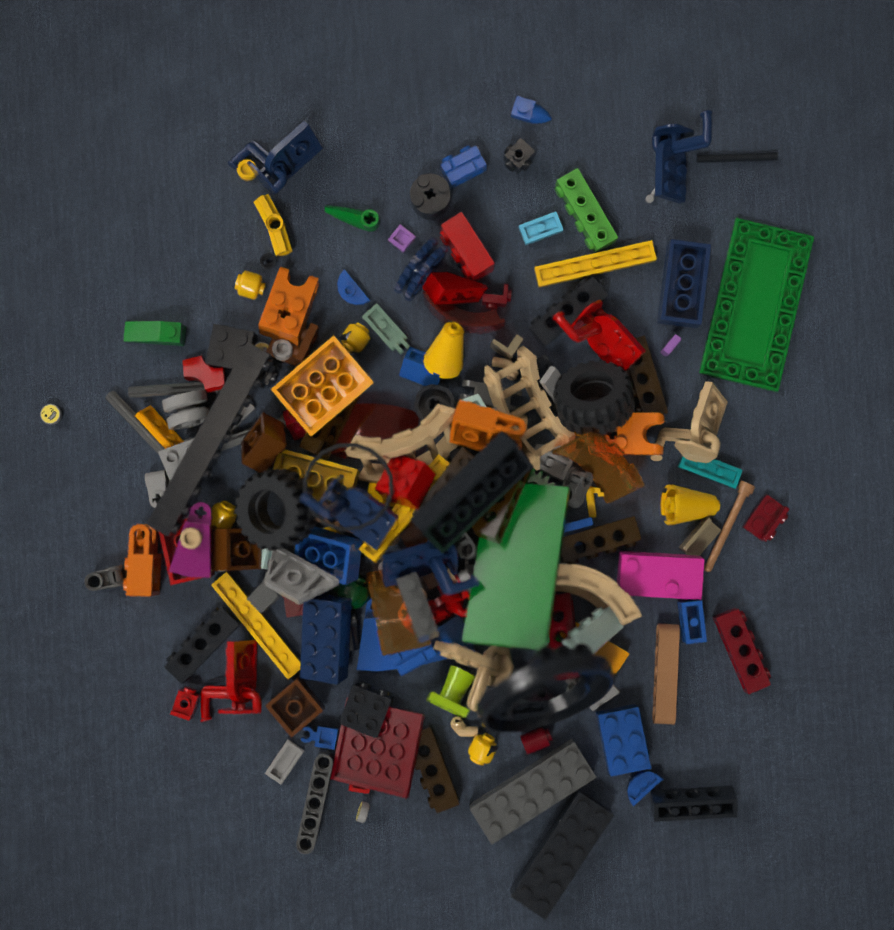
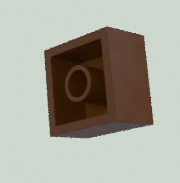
[241,412,286,472]
[212,529,261,571]
[265,676,325,738]

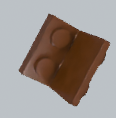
[266,323,319,367]

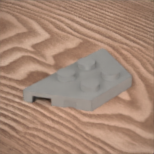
[264,549,339,605]

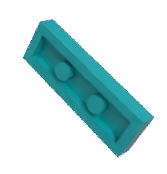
[678,455,743,489]

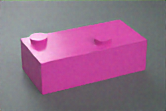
[617,551,704,600]

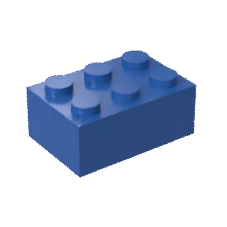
[294,526,363,585]
[595,704,651,776]

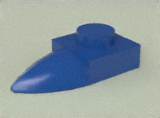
[511,96,552,124]

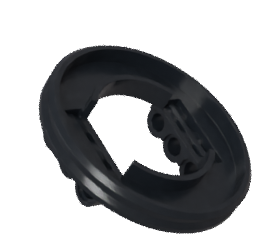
[476,643,615,733]

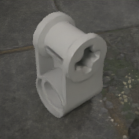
[145,470,170,508]

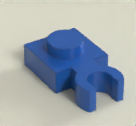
[301,725,339,750]

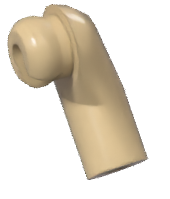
[492,357,519,380]
[450,716,478,737]

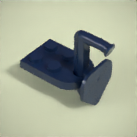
[652,110,712,204]
[227,121,323,194]
[300,474,399,550]
[382,540,479,595]

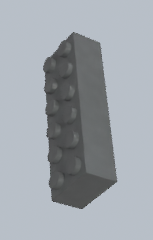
[469,738,596,844]

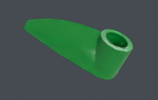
[324,206,380,232]

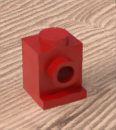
[170,687,201,721]

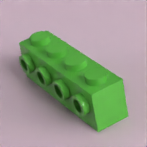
[555,168,618,253]

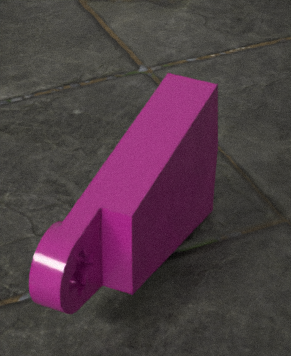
[169,502,213,578]

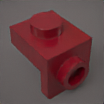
[482,284,512,309]
[283,410,306,441]

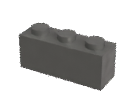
[396,572,439,644]

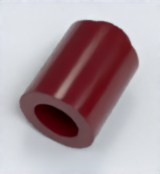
[520,727,552,755]

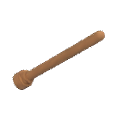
[704,480,755,572]

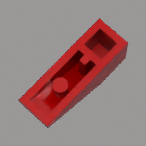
[422,272,488,305]

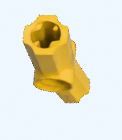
[253,194,293,257]

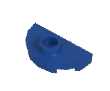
[337,269,370,305]
[627,771,663,806]

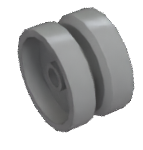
[162,390,210,430]

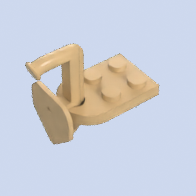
[650,382,728,463]
[433,641,514,712]

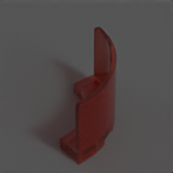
[423,291,506,334]
[331,403,418,459]

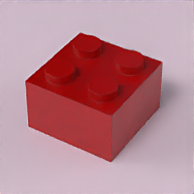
[374,456,436,510]

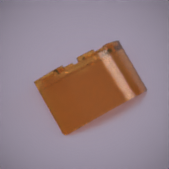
[552,432,645,504]
[367,570,431,656]

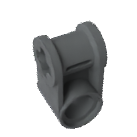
[562,466,593,508]
[84,565,124,591]

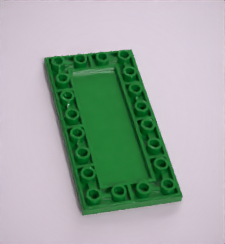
[698,218,814,392]
[462,484,570,651]

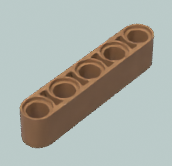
[652,623,680,725]

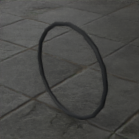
[303,443,394,531]

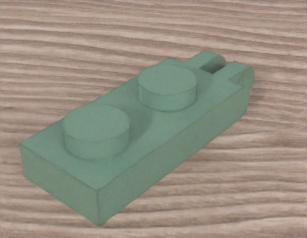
[362,303,410,355]

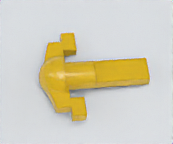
[586,486,604,518]

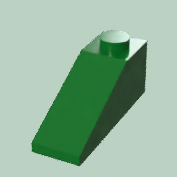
[124,321,186,346]

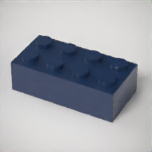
[657,239,711,328]
[300,594,352,685]

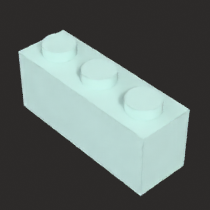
[562,607,623,654]

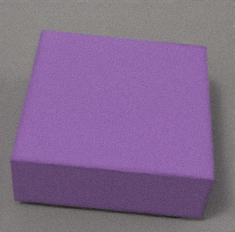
[388,224,416,253]
[660,334,681,357]

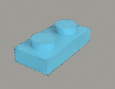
[518,212,563,246]

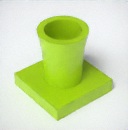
[426,665,475,718]

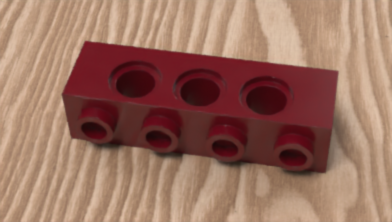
[547,593,580,681]
[712,608,771,695]

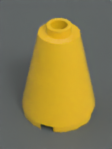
[423,322,464,379]
[661,484,720,525]

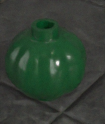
[333,574,371,609]

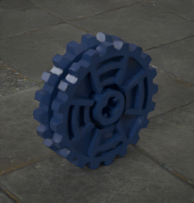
[394,237,449,302]

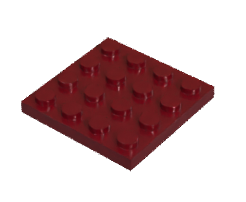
[330,697,425,798]

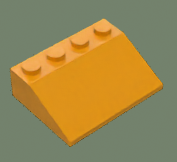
[271,335,374,437]

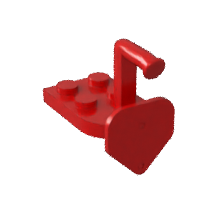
[553,300,646,372]
[402,551,470,635]
[200,640,262,722]

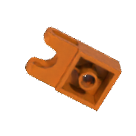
[258,267,319,346]
[449,400,526,451]
[591,413,664,455]
[123,524,162,597]

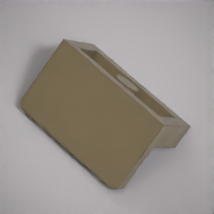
[490,335,523,360]
[678,517,721,556]

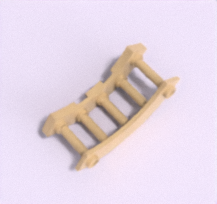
[484,346,575,471]
[346,404,460,483]
[555,564,642,626]

